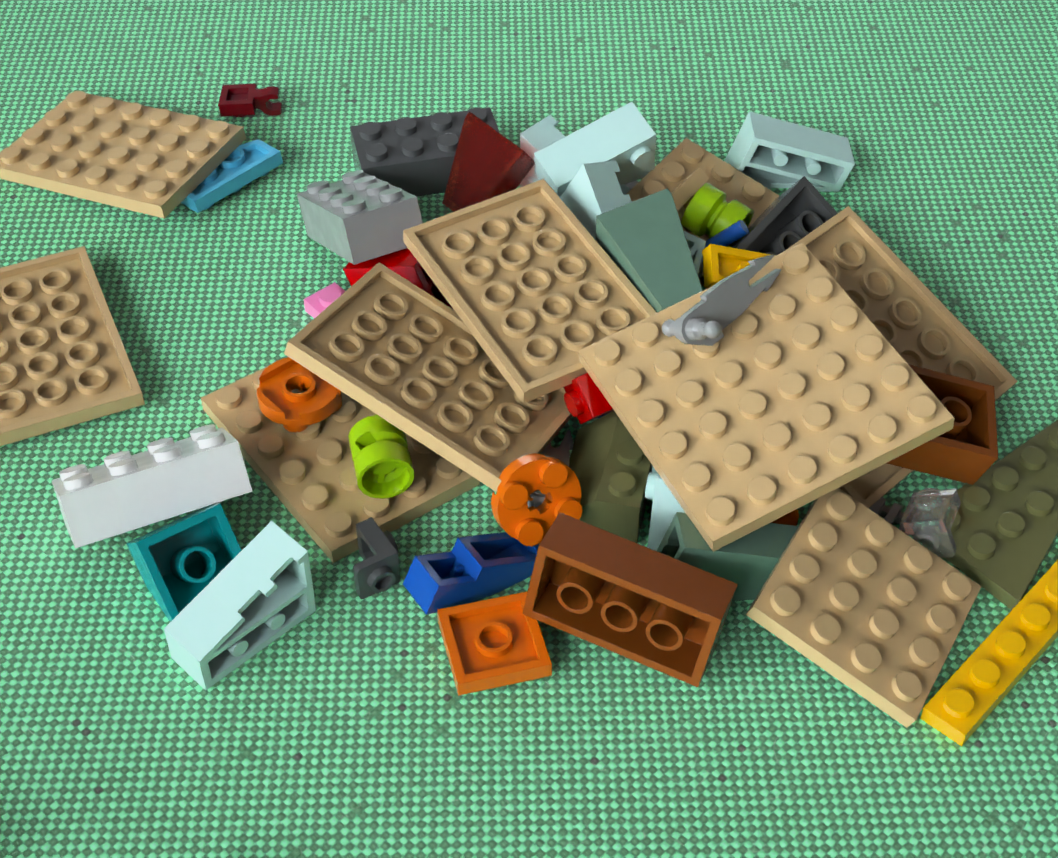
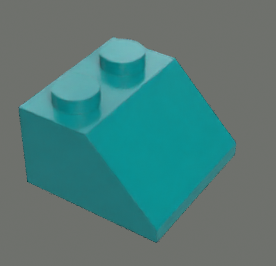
[126,503,242,622]

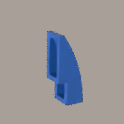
[403,532,539,615]

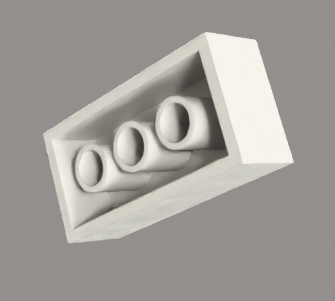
[51,424,253,549]

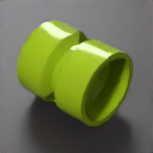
[681,183,754,247]
[348,415,415,499]

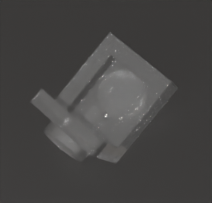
[900,488,961,558]

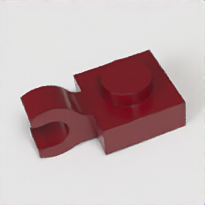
[218,83,282,117]

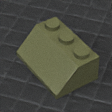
[569,411,653,543]

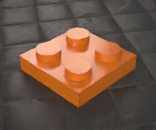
[437,591,552,696]

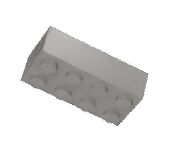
[297,170,423,265]

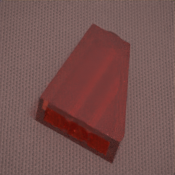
[442,112,535,212]

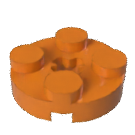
[257,357,342,432]
[491,453,583,547]

